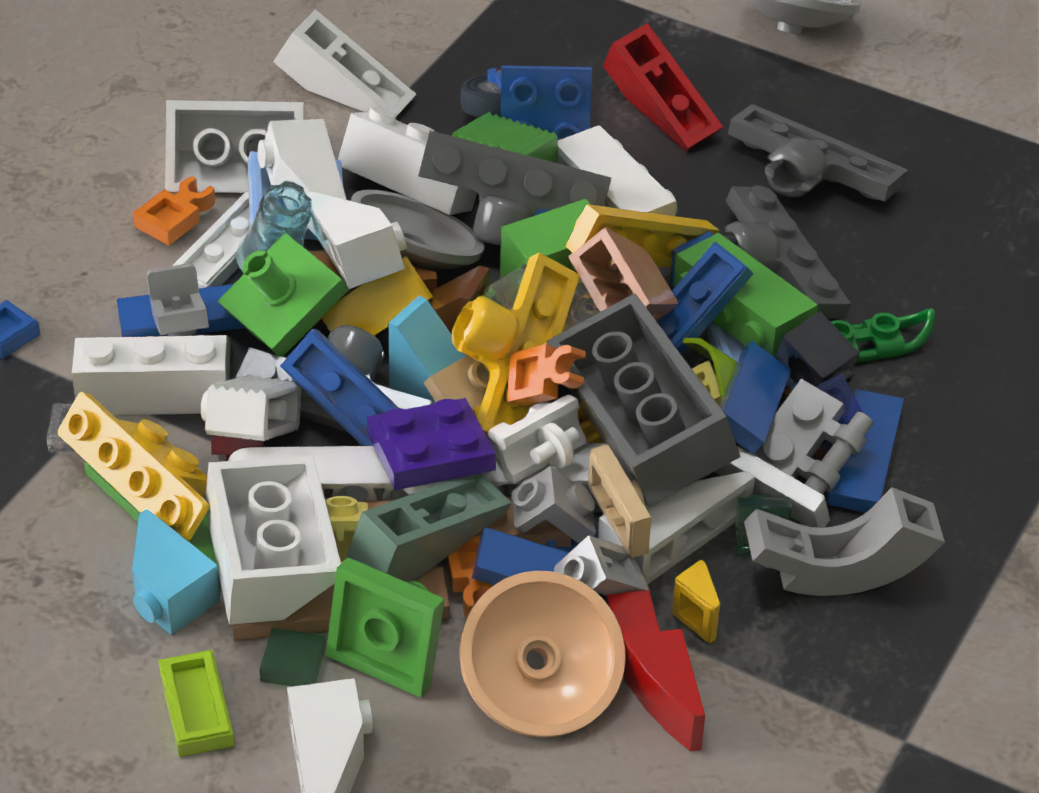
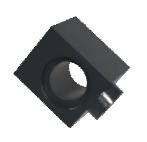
[776,311,859,395]

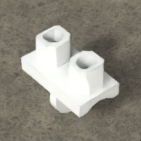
[488,394,587,484]

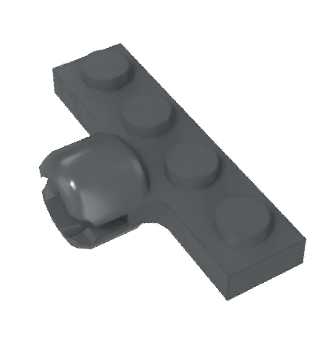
[728,104,908,202]
[418,130,612,246]
[724,185,851,319]
[235,325,433,432]

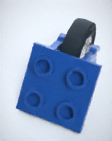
[460,66,592,141]

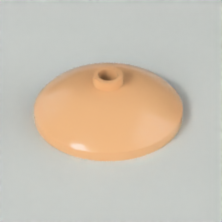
[459,571,625,738]

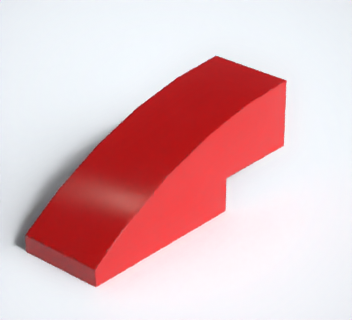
[606,590,705,752]

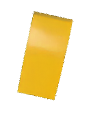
[321,257,433,336]

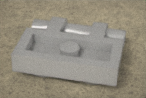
[749,379,874,495]

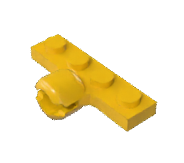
[565,204,719,268]
[451,252,580,440]

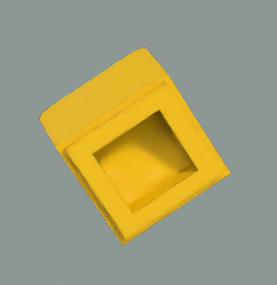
[672,560,720,643]

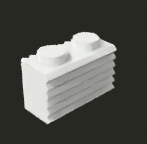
[201,375,302,441]

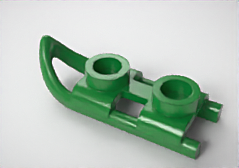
[831,308,936,363]

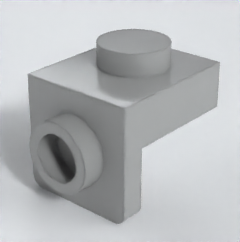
[146,263,209,336]
[512,465,596,544]

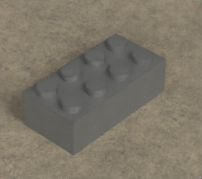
[546,293,741,507]

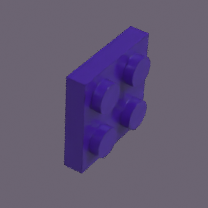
[367,398,496,491]

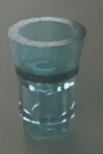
[236,181,312,272]

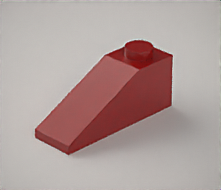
[603,23,723,152]

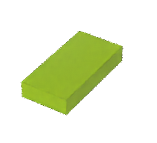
[158,649,235,757]

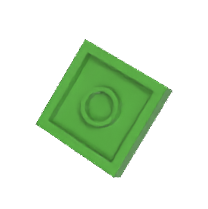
[217,233,349,357]
[325,557,445,698]

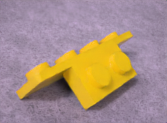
[58,392,209,542]

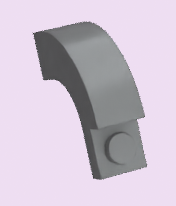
[744,487,945,596]

